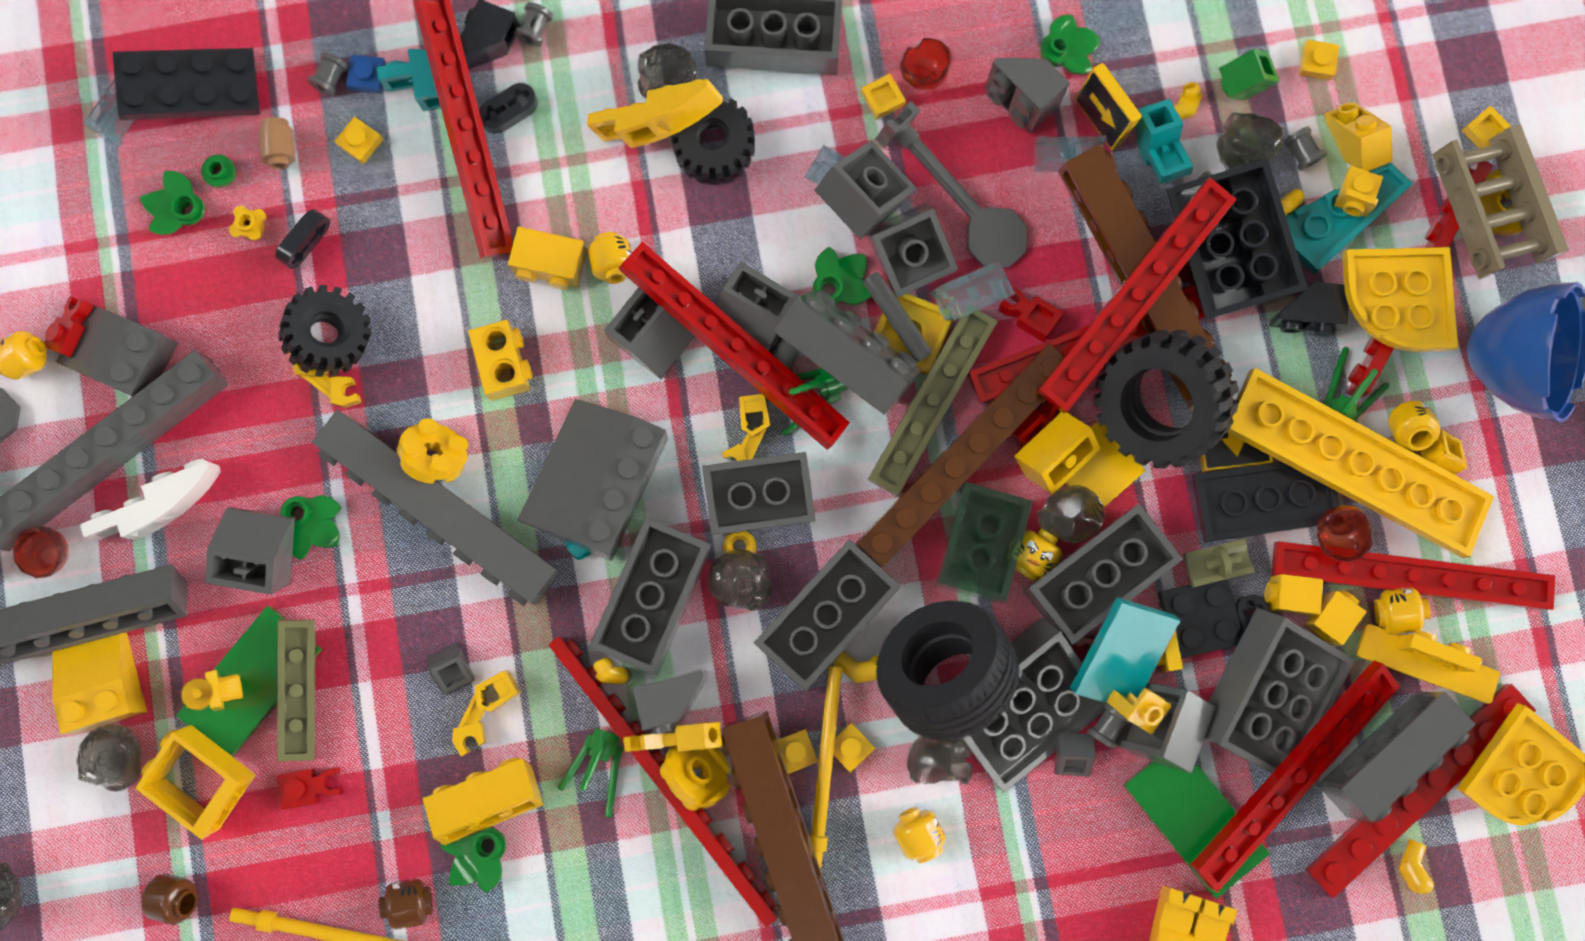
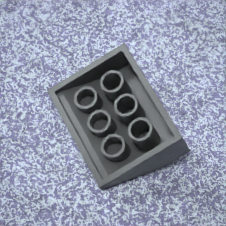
[517,399,668,562]
[1205,608,1355,774]
[960,618,1105,793]

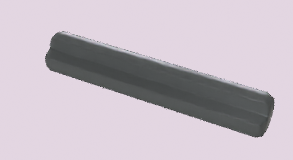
[864,272,931,362]

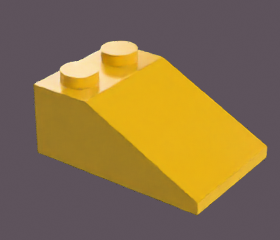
[52,632,147,734]

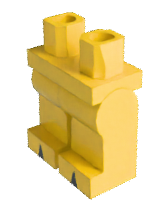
[1149,885,1238,941]

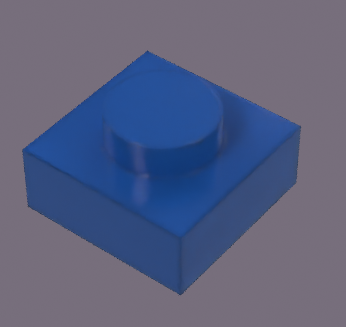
[346,55,387,94]

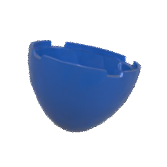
[1467,282,1585,423]

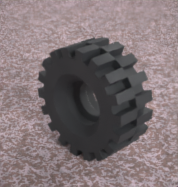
[671,95,755,185]
[278,285,371,377]

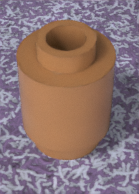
[258,117,296,170]

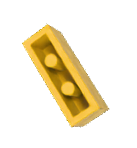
[422,758,544,845]

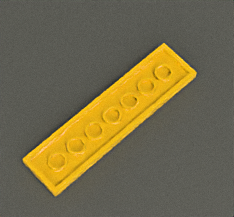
[1227,368,1494,558]

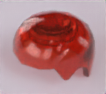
[900,37,953,90]
[1316,505,1373,562]
[13,526,69,579]

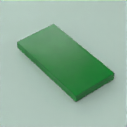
[176,606,323,757]
[1123,761,1270,899]

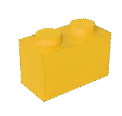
[508,226,588,290]
[1014,412,1101,495]

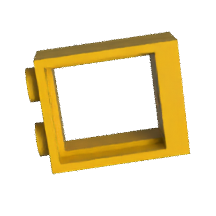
[135,725,256,840]

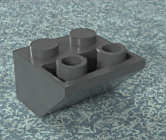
[985,58,1070,134]
[716,261,799,352]
[604,287,696,380]
[205,507,295,595]

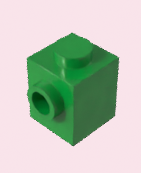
[1219,49,1280,101]

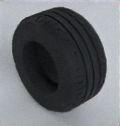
[876,600,1019,741]

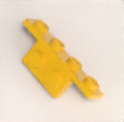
[1356,624,1500,704]

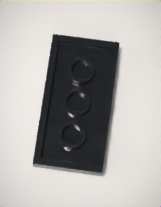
[112,48,260,120]
[1191,462,1343,543]

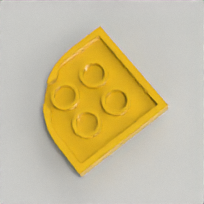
[1342,247,1458,352]
[1456,703,1585,826]

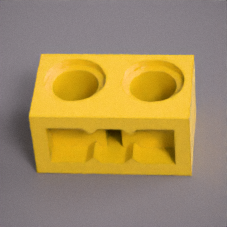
[468,319,533,401]

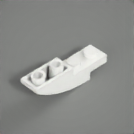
[79,459,221,541]

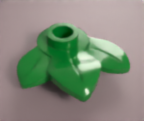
[1040,14,1100,75]
[140,170,205,235]
[813,247,871,305]
[280,495,342,560]
[440,828,506,893]

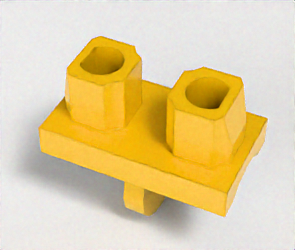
[181,670,243,711]

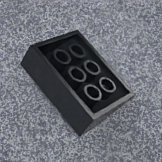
[1166,158,1308,320]

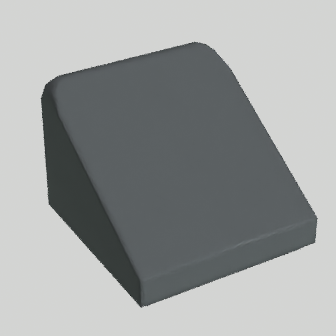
[427,643,475,695]
[1054,732,1096,777]

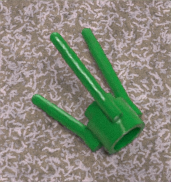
[1322,347,1390,422]
[782,368,848,436]
[558,727,624,818]

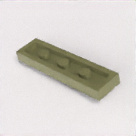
[277,619,316,762]

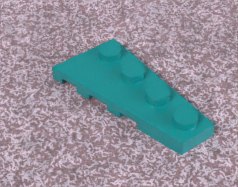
[1286,162,1413,275]

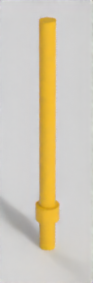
[809,666,843,869]
[229,907,403,941]

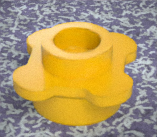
[229,205,266,241]

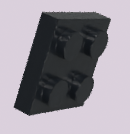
[1157,579,1243,658]

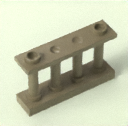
[1432,124,1569,279]

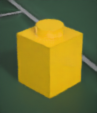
[1264,574,1323,616]
[1303,590,1367,646]

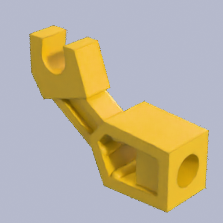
[289,338,362,408]
[722,394,770,461]
[452,670,522,757]
[624,722,722,752]

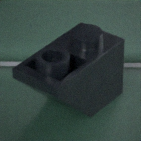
[460,0,520,70]
[1269,282,1349,336]

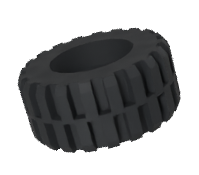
[1094,329,1239,469]

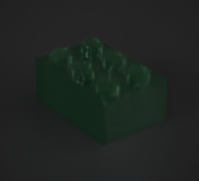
[934,482,1033,604]

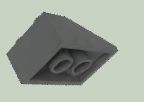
[56,306,178,397]

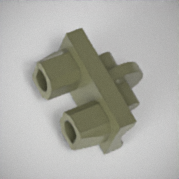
[1183,539,1255,588]

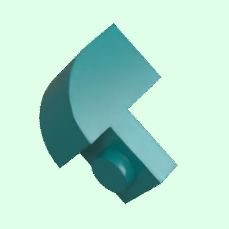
[376,49,441,111]
[1135,98,1194,184]

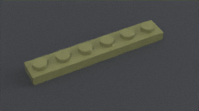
[867,304,998,497]

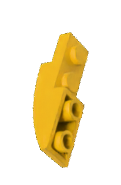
[587,79,723,148]

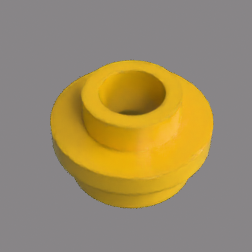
[722,531,757,564]

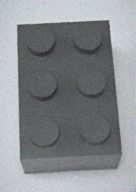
[702,452,816,535]

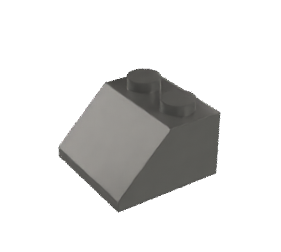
[814,140,917,239]
[867,203,958,298]
[632,670,708,735]
[1116,682,1216,773]

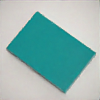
[1070,598,1180,703]

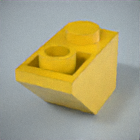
[1324,102,1393,171]

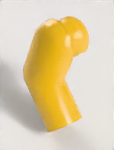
[1173,82,1202,120]

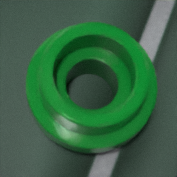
[201,154,236,188]

